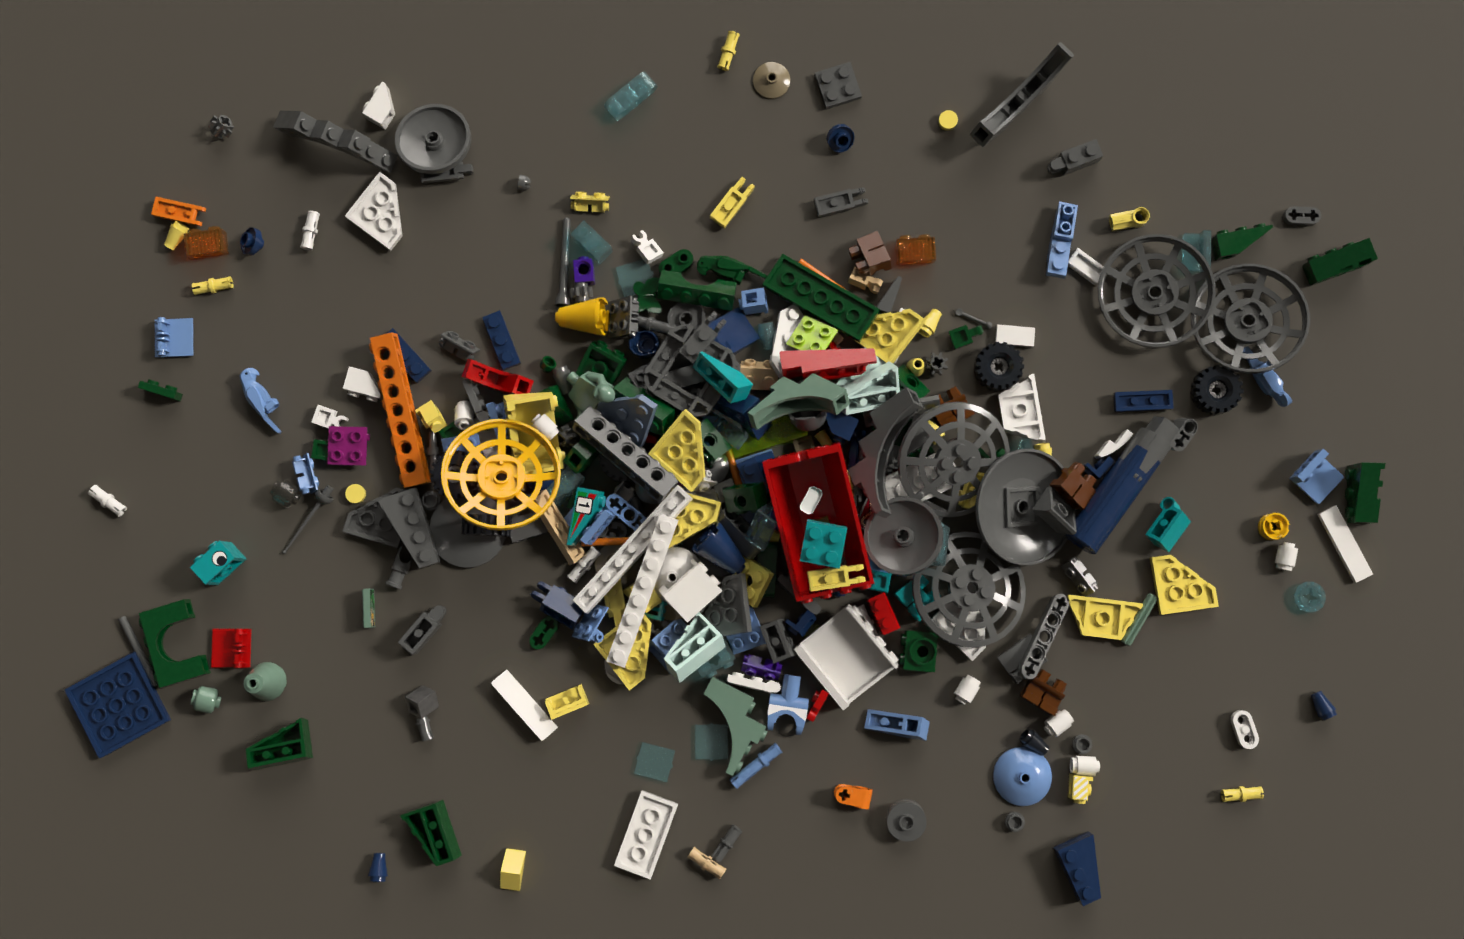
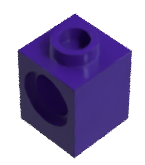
[573,256,595,285]

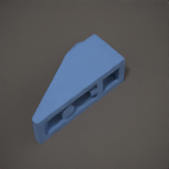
[864,709,930,741]

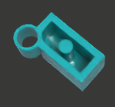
[1145,497,1191,552]

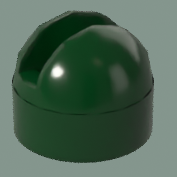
[540,356,557,373]

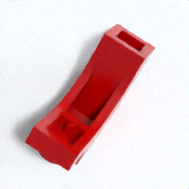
[462,359,534,395]

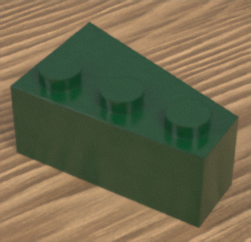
[1302,238,1378,286]
[613,377,676,436]
[1345,462,1386,524]
[246,718,313,770]
[400,800,462,866]

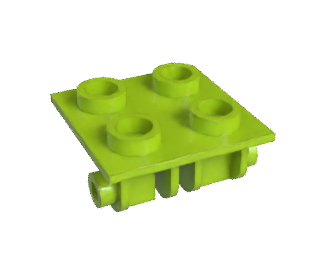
[786,315,838,350]

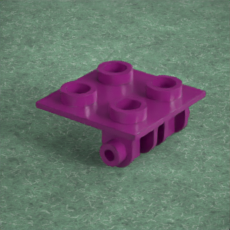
[328,426,370,466]

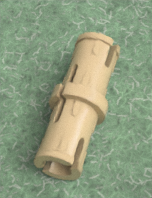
[687,847,726,880]

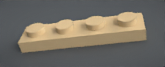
[534,489,586,565]

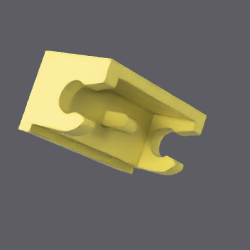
[545,684,589,720]

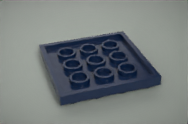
[65,652,171,759]

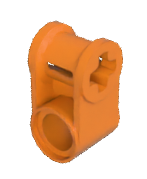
[834,784,873,809]

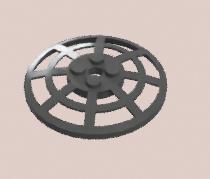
[1098,234,1216,348]
[1191,264,1310,374]
[898,402,1010,517]
[912,532,1026,648]

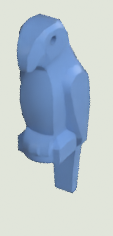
[1243,346,1292,407]
[239,368,282,434]

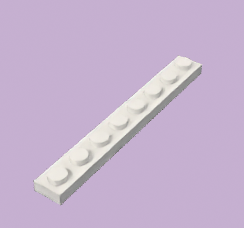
[573,485,693,614]
[606,513,679,668]

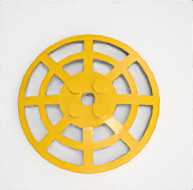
[441,419,561,530]

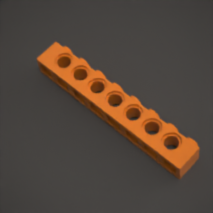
[369,332,431,488]

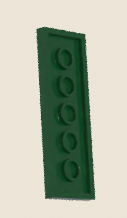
[762,254,880,343]

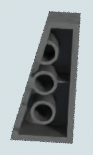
[377,488,440,568]

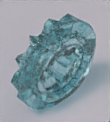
[1294,582,1326,612]

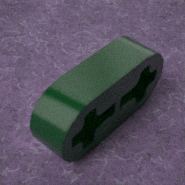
[530,616,559,649]

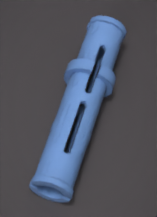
[729,743,783,789]

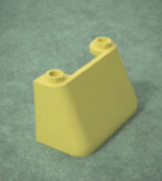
[503,392,566,474]

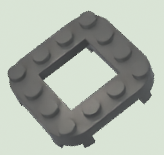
[644,324,737,418]

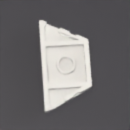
[998,374,1046,443]

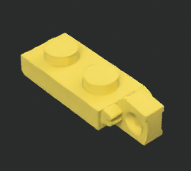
[604,578,626,626]

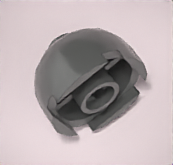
[788,411,827,431]

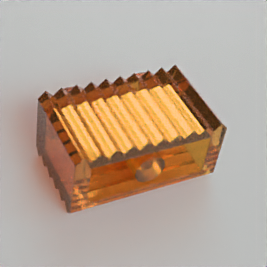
[184,226,229,259]
[895,234,936,265]

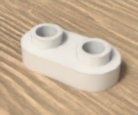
[1231,710,1259,749]

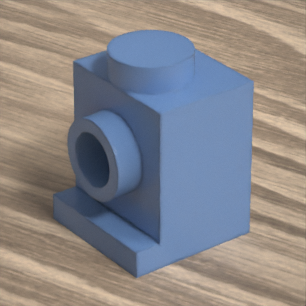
[739,288,768,315]

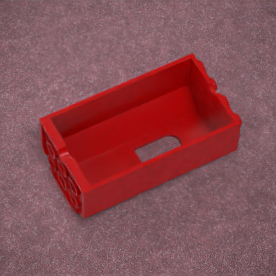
[762,442,874,604]

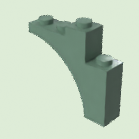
[748,373,850,430]
[703,676,768,776]

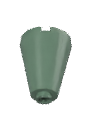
[244,662,287,701]

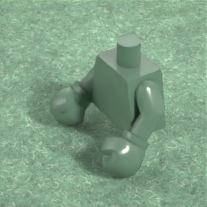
[566,371,615,428]

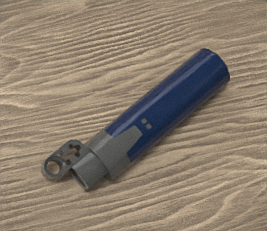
[1066,416,1198,554]

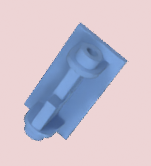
[292,453,319,495]

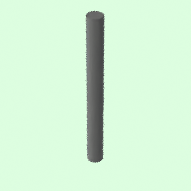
[118,616,158,687]

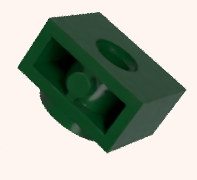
[899,630,938,672]

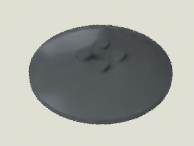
[975,449,1076,565]

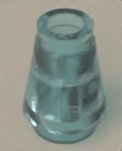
[757,322,775,350]

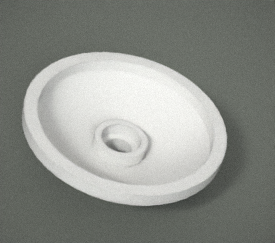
[654,546,700,604]

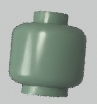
[190,686,222,713]

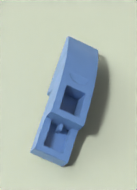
[1046,201,1078,279]

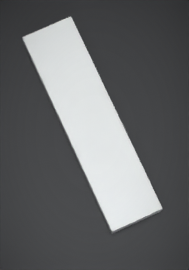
[1317,505,1373,583]

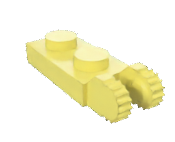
[710,177,755,229]
[807,564,866,591]

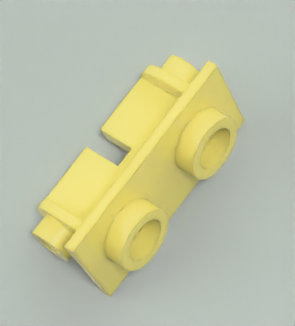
[570,192,610,213]

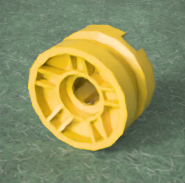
[1258,513,1290,540]

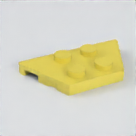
[1067,595,1143,640]

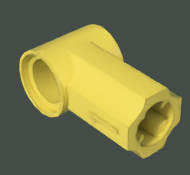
[1109,207,1150,231]

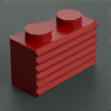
[866,592,900,635]

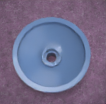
[993,747,1052,806]

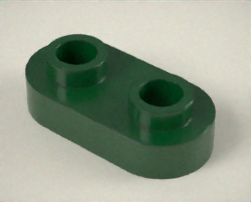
[659,249,694,275]

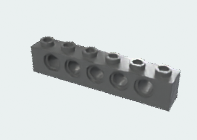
[572,406,678,504]

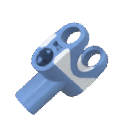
[767,674,809,735]

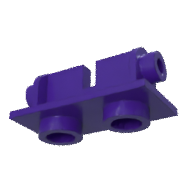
[741,654,782,681]

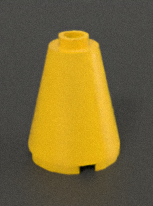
[555,297,610,336]

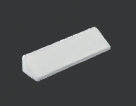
[491,670,558,741]

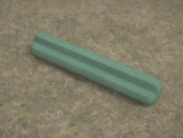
[1121,593,1158,646]

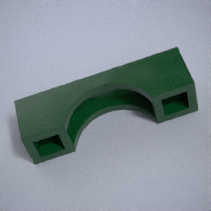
[657,270,737,311]

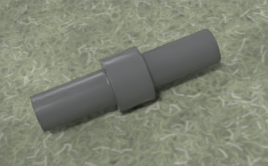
[427,432,439,470]

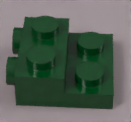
[576,340,627,385]

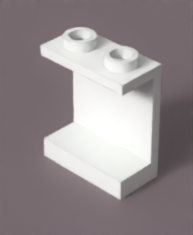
[659,559,722,622]

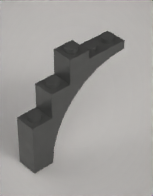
[969,42,1074,147]
[273,110,398,173]
[848,387,924,518]

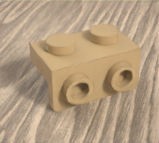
[740,359,778,390]

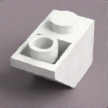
[362,82,395,130]
[343,367,384,402]

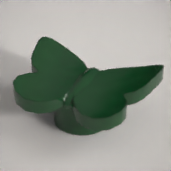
[633,277,662,314]

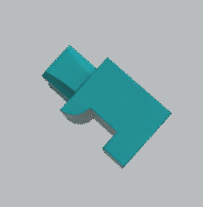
[893,575,941,622]

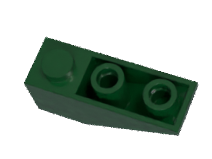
[1211,223,1273,261]

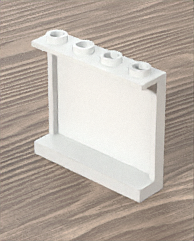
[794,604,899,710]

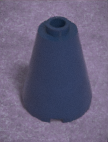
[692,521,746,575]

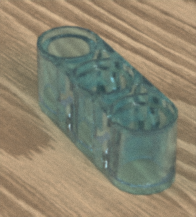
[604,71,658,121]

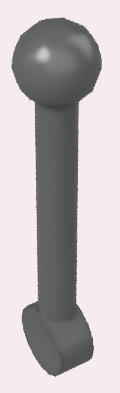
[955,308,992,329]

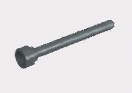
[555,217,571,307]

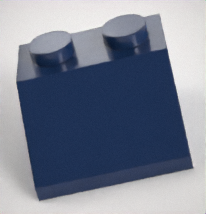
[824,412,859,446]
[737,451,775,495]

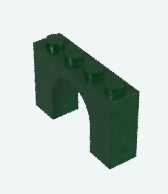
[139,599,211,688]

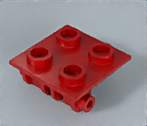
[211,629,252,668]

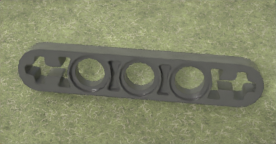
[1018,594,1069,680]

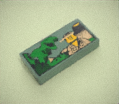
[362,588,375,628]

